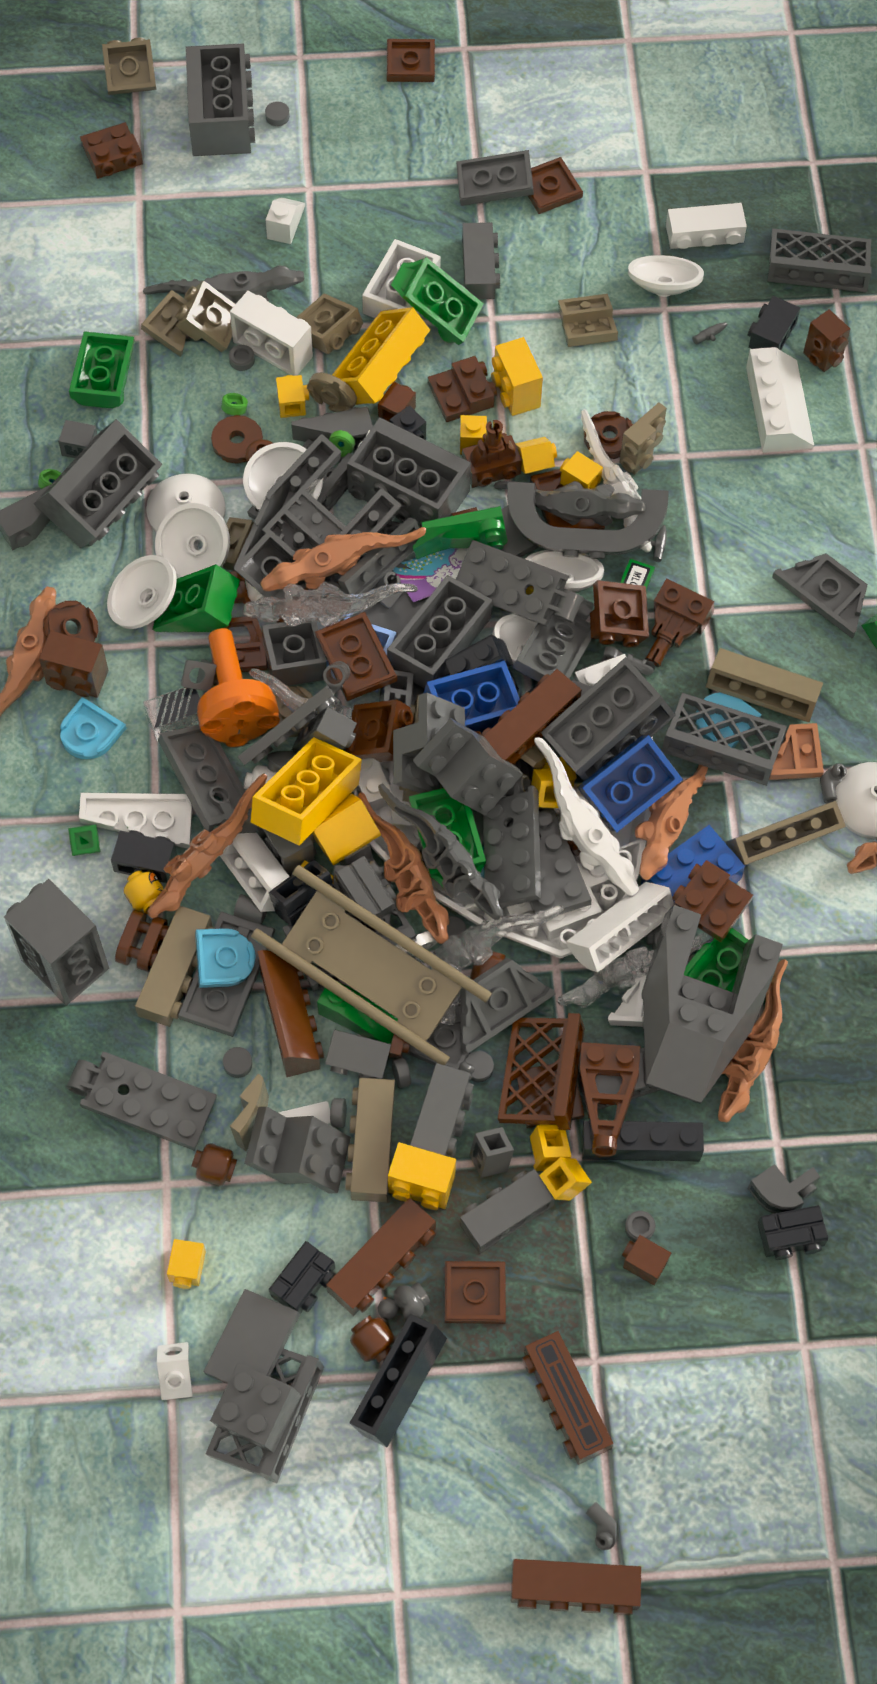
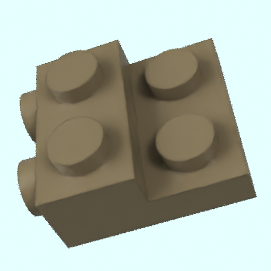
[102,38,157,95]
[175,281,236,352]
[296,293,363,354]
[619,402,667,475]

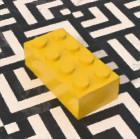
[332,307,430,405]
[251,737,362,846]

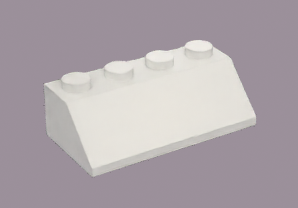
[746,347,814,453]

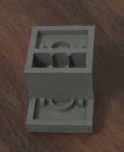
[393,693,465,794]
[413,718,523,816]
[244,1106,351,1194]

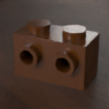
[803,309,851,372]

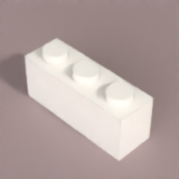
[666,203,747,249]
[220,833,290,912]

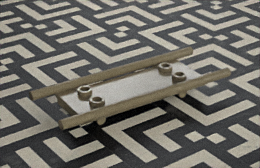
[251,865,492,1065]

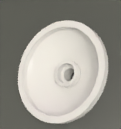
[628,255,704,297]
[243,442,323,511]
[146,474,225,533]
[155,503,230,579]
[526,550,604,592]
[107,555,177,629]
[492,614,538,666]
[835,762,877,839]

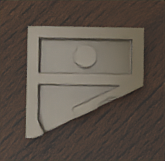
[141,290,187,357]

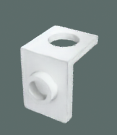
[157,1342,192,1400]

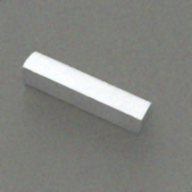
[566,882,674,972]

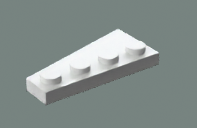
[79,793,193,849]

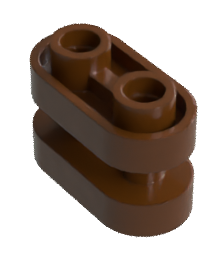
[115,910,169,972]

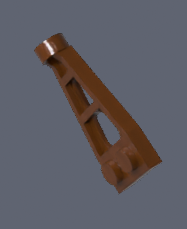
[211,571,267,672]
[580,1042,640,1157]

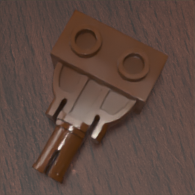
[462,420,522,488]
[645,578,715,667]

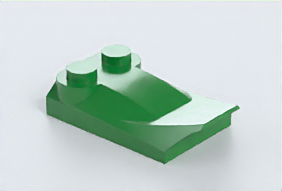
[390,257,484,345]
[69,331,135,408]
[413,506,508,560]
[409,788,486,888]
[684,928,749,992]

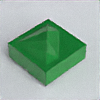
[68,824,101,856]

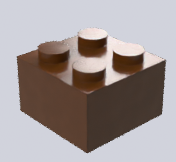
[39,631,109,698]

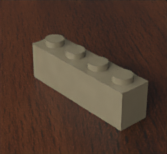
[706,648,823,722]
[725,801,846,865]
[135,906,214,1027]
[345,1078,395,1202]

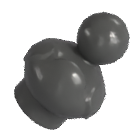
[378,1282,431,1320]

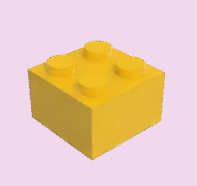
[491,337,543,416]
[388,1142,456,1210]

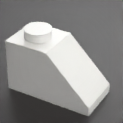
[266,198,305,244]

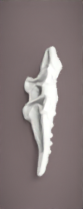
[581,409,652,553]
[534,738,639,896]

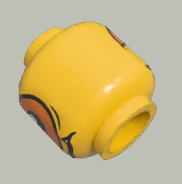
[124,871,164,914]

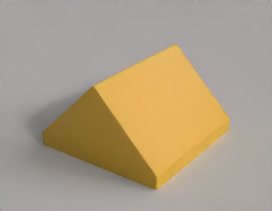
[312,793,381,866]

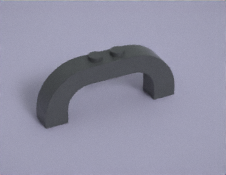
[507,482,669,559]

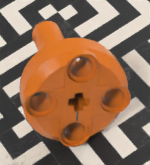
[197,628,280,747]

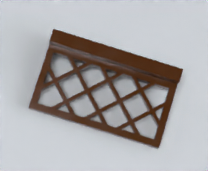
[498,1013,585,1130]

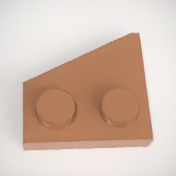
[769,723,824,780]

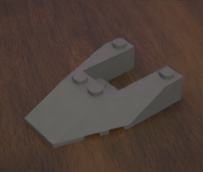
[233,434,402,605]
[641,905,783,1104]

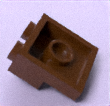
[80,122,143,179]
[428,356,497,423]
[590,580,649,648]
[346,699,413,762]
[672,860,753,942]

